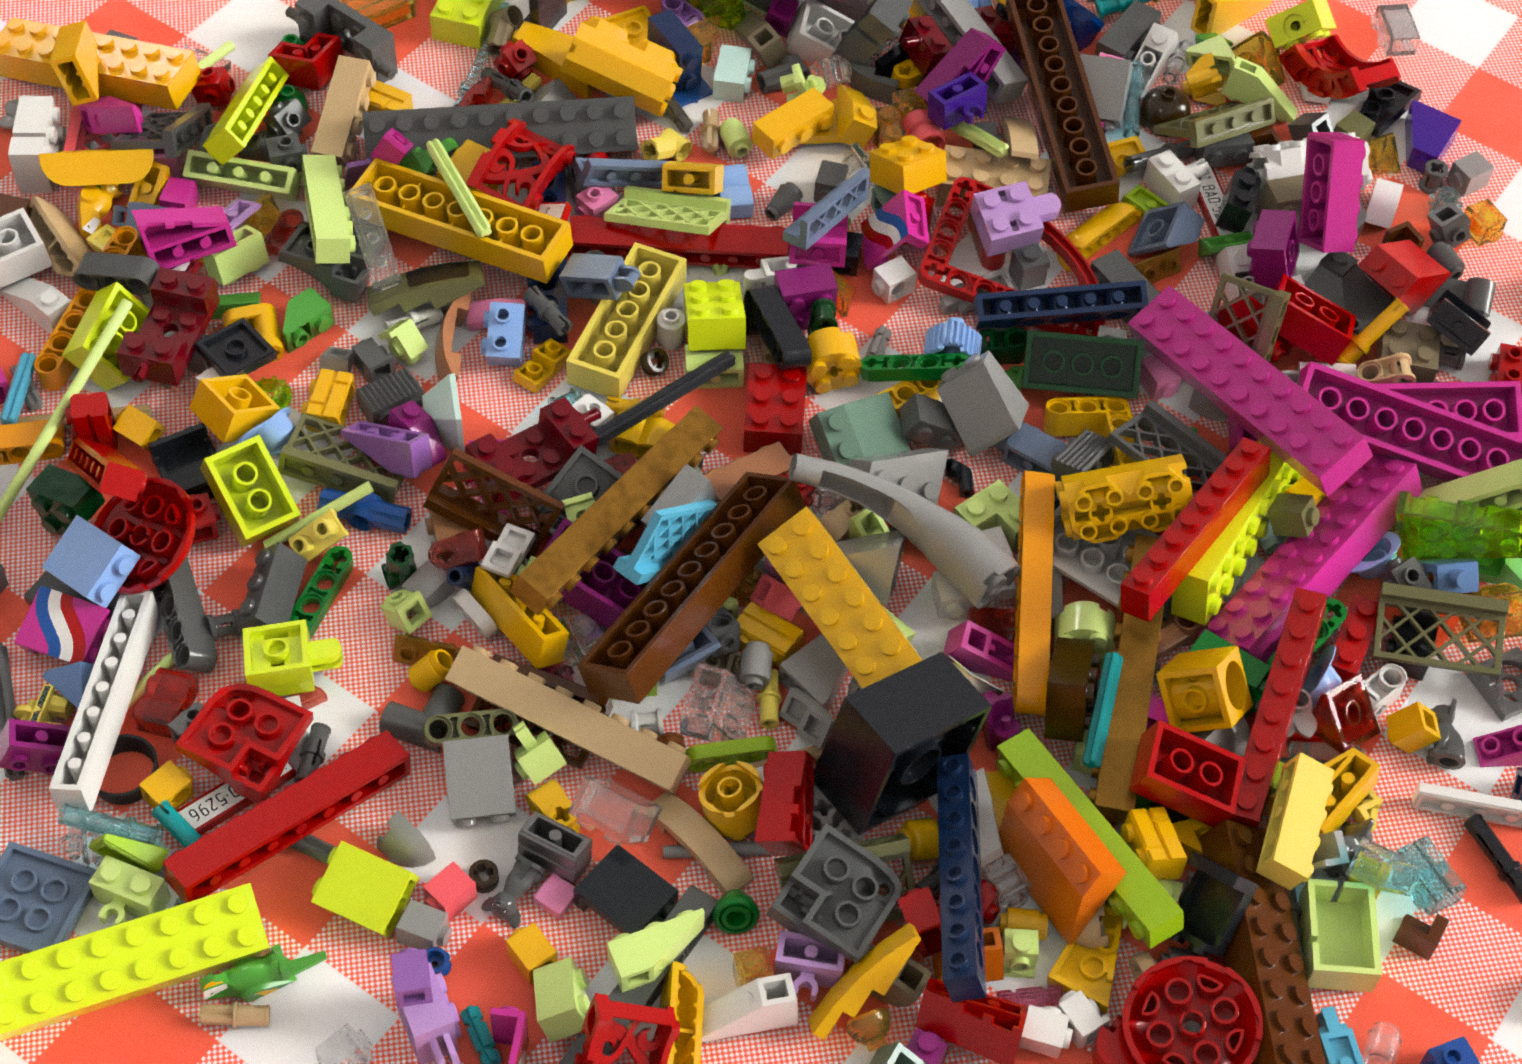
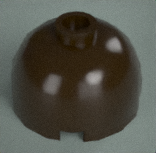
[1138,85,1191,137]

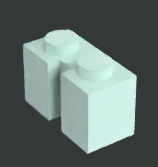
[713,44,756,103]

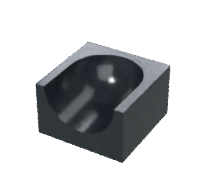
[814,652,992,835]

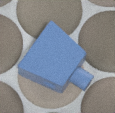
[1417,556,1479,593]

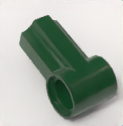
[381,541,417,590]

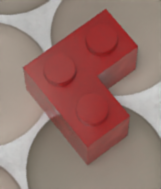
[268,32,344,90]

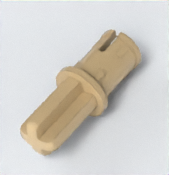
[700,108,721,154]
[199,1001,270,1029]

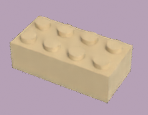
[936,145,1052,209]

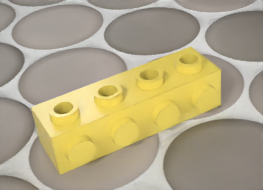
[1256,752,1334,890]

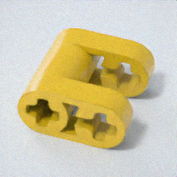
[222,303,285,363]

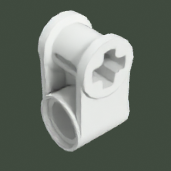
[1347,663,1407,721]

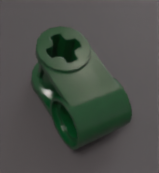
[808,298,838,340]
[978,327,1028,365]

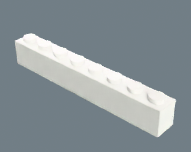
[49,591,160,815]

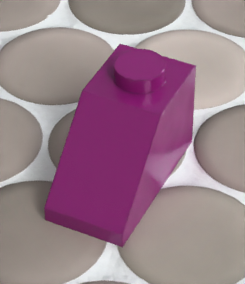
[387,400,447,466]

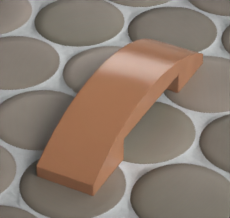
[435,292,471,381]

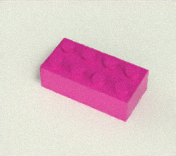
[1298,132,1366,253]

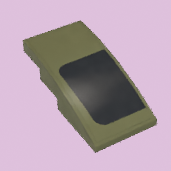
[367,261,486,316]

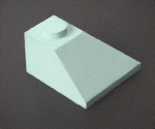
[422,373,465,453]

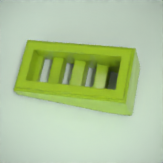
[88,833,168,874]

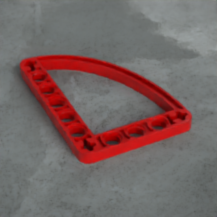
[918,177,1105,336]

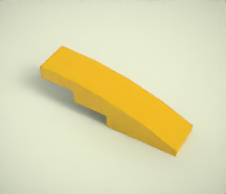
[808,923,921,1040]

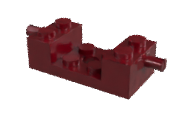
[898,5,1016,77]
[116,259,220,387]
[462,397,602,503]

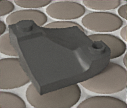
[278,222,389,303]
[1304,252,1394,335]
[535,445,654,549]
[766,823,902,964]

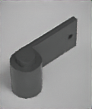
[1423,277,1496,318]

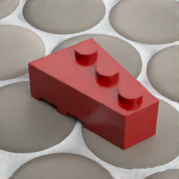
[754,750,815,856]
[915,978,1029,1064]

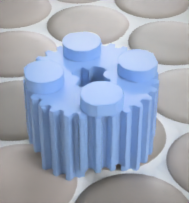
[923,317,982,368]

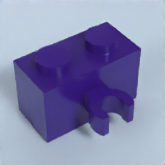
[928,71,987,130]

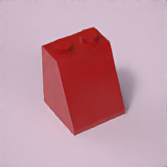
[1358,240,1451,316]

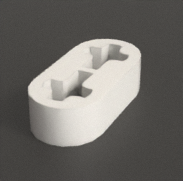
[451,588,499,639]

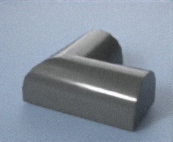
[379,684,465,753]

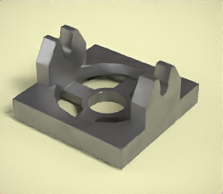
[1465,646,1522,722]

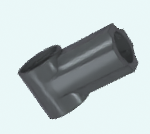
[756,54,812,94]

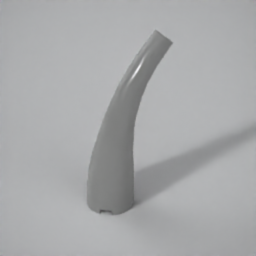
[788,453,1021,610]

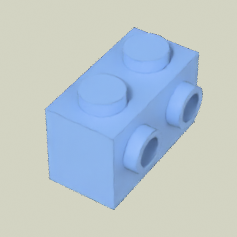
[481,302,527,367]

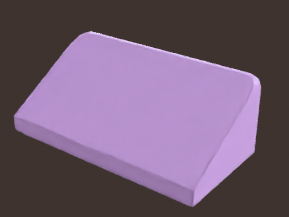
[224,199,261,231]

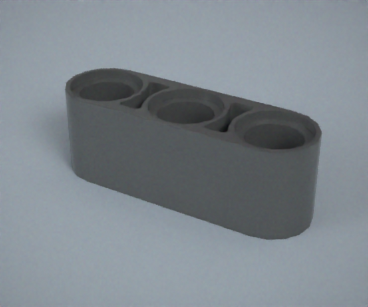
[73,252,160,295]

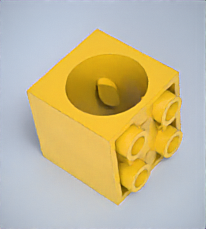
[1156,645,1253,733]

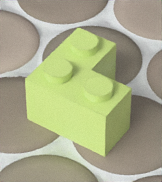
[953,479,1020,553]

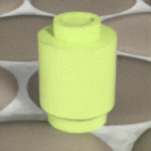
[720,118,753,158]

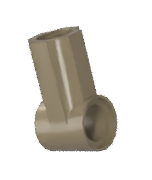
[486,5,523,56]

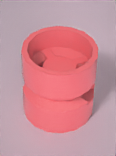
[901,109,946,149]

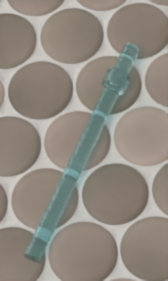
[453,2,510,107]

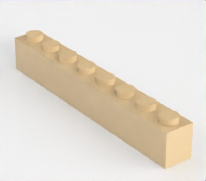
[445,645,692,795]

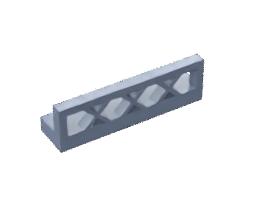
[572,157,684,188]
[783,168,870,250]

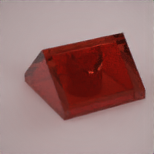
[1312,673,1381,754]

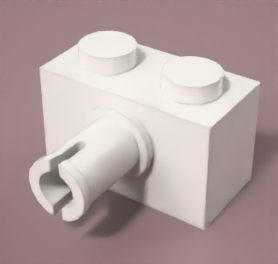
[1143,149,1210,208]

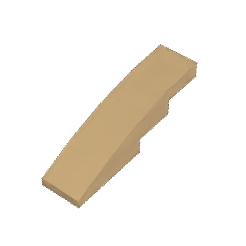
[1000,116,1039,160]

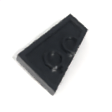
[1360,81,1422,138]

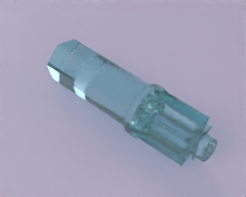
[1288,742,1367,761]

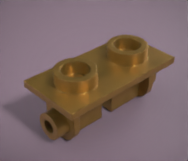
[1132,247,1181,284]
[393,633,461,665]

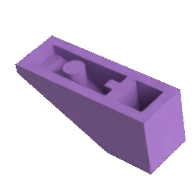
[340,420,433,479]

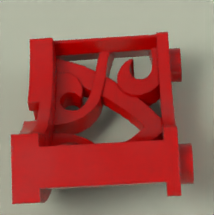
[1278,34,1402,99]
[466,118,576,211]
[574,993,680,1064]

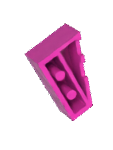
[131,206,237,269]

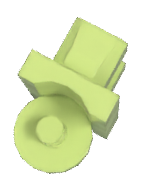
[780,63,826,102]

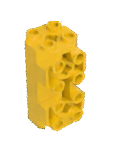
[560,16,683,117]
[1055,454,1193,544]

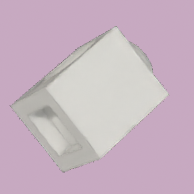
[871,256,917,305]

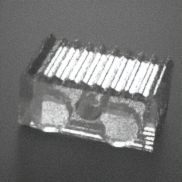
[1371,4,1420,57]

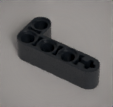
[743,285,812,370]

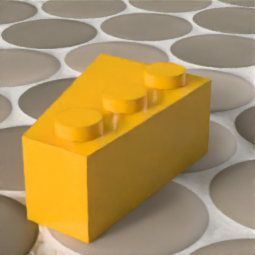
[1267,747,1381,835]

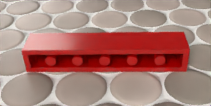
[66,436,147,502]

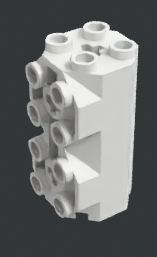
[1246,132,1373,206]

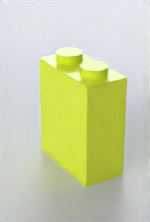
[311,840,420,939]

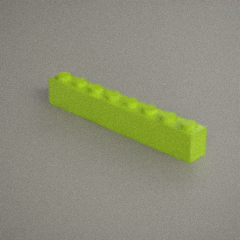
[996,728,1184,949]

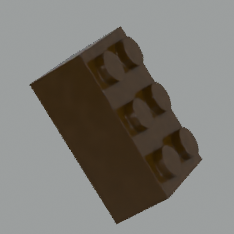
[1044,637,1100,742]

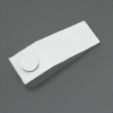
[0,277,71,335]

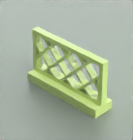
[604,185,731,235]

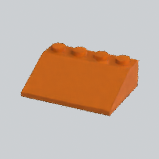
[999,777,1127,945]

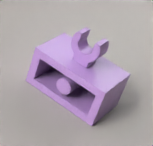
[774,930,845,1002]

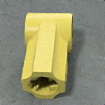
[640,128,692,161]

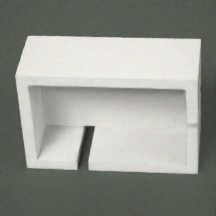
[8,96,66,193]

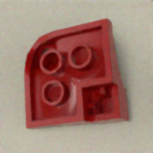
[175,683,314,804]

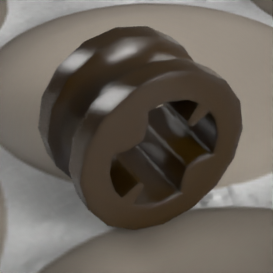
[640,348,669,376]
[469,859,499,894]

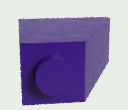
[1405,99,1462,174]

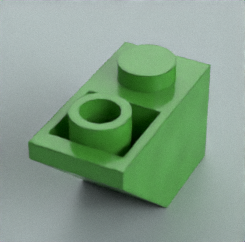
[282,287,335,353]

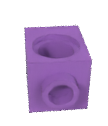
[391,948,433,1008]

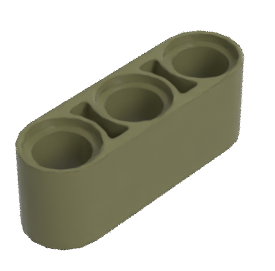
[421,709,518,747]

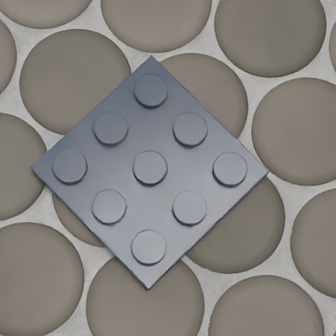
[0,841,97,953]

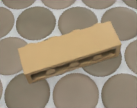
[311,55,376,168]

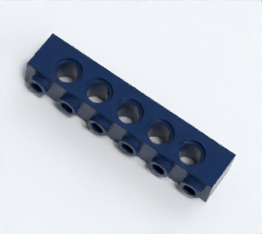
[972,280,1148,331]

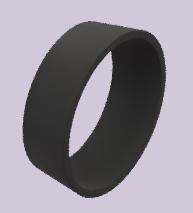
[98,734,159,805]

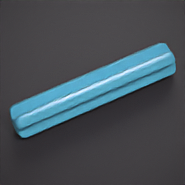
[0,352,36,425]

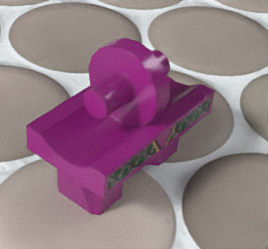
[981,690,1022,752]

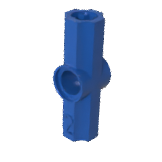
[317,488,412,534]

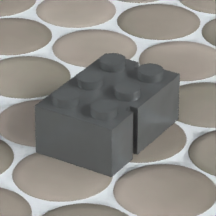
[830,0,913,71]

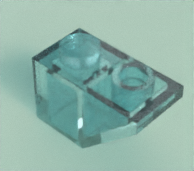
[1345,837,1425,897]

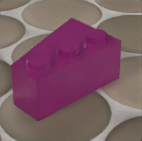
[914,28,1006,102]

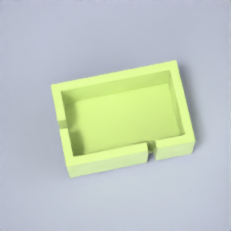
[1299,879,1382,993]

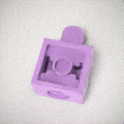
[970,181,1061,257]
[391,962,462,1064]

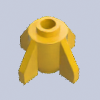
[1182,52,1227,105]

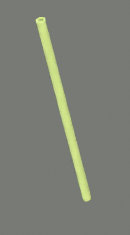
[0,298,133,523]

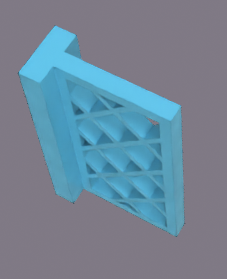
[613,499,717,585]

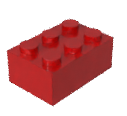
[1260,273,1357,366]
[743,362,807,455]
[1129,720,1246,827]

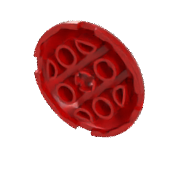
[94,477,196,595]
[1122,956,1264,1064]

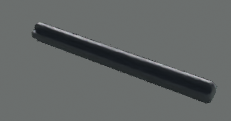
[593,350,736,446]

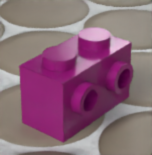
[0,718,71,775]

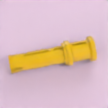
[1337,297,1410,364]

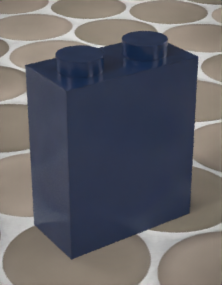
[647,9,703,92]

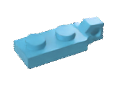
[1316,1006,1364,1064]

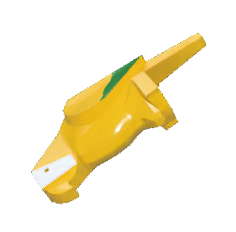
[76,184,122,238]

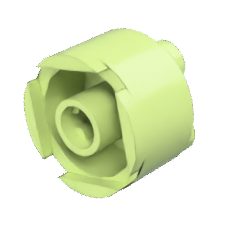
[1053,601,1117,670]

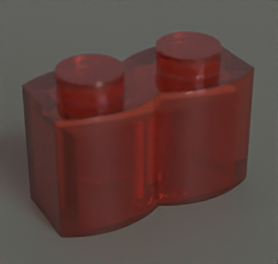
[132,667,199,739]

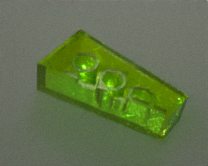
[1395,491,1522,560]

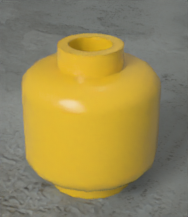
[896,817,939,862]

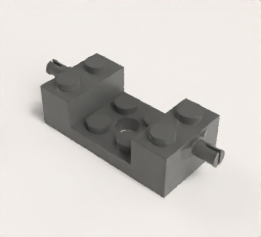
[285,0,398,83]

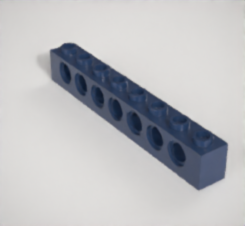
[527,160,568,344]
[937,753,986,1002]

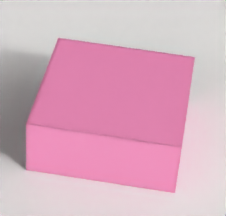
[533,873,575,920]

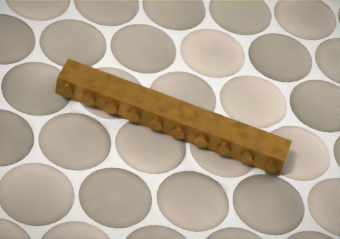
[510,405,723,615]
[1088,534,1164,824]

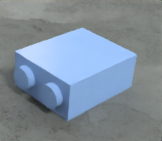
[42,515,141,608]

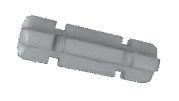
[866,325,892,357]
[10,365,43,412]

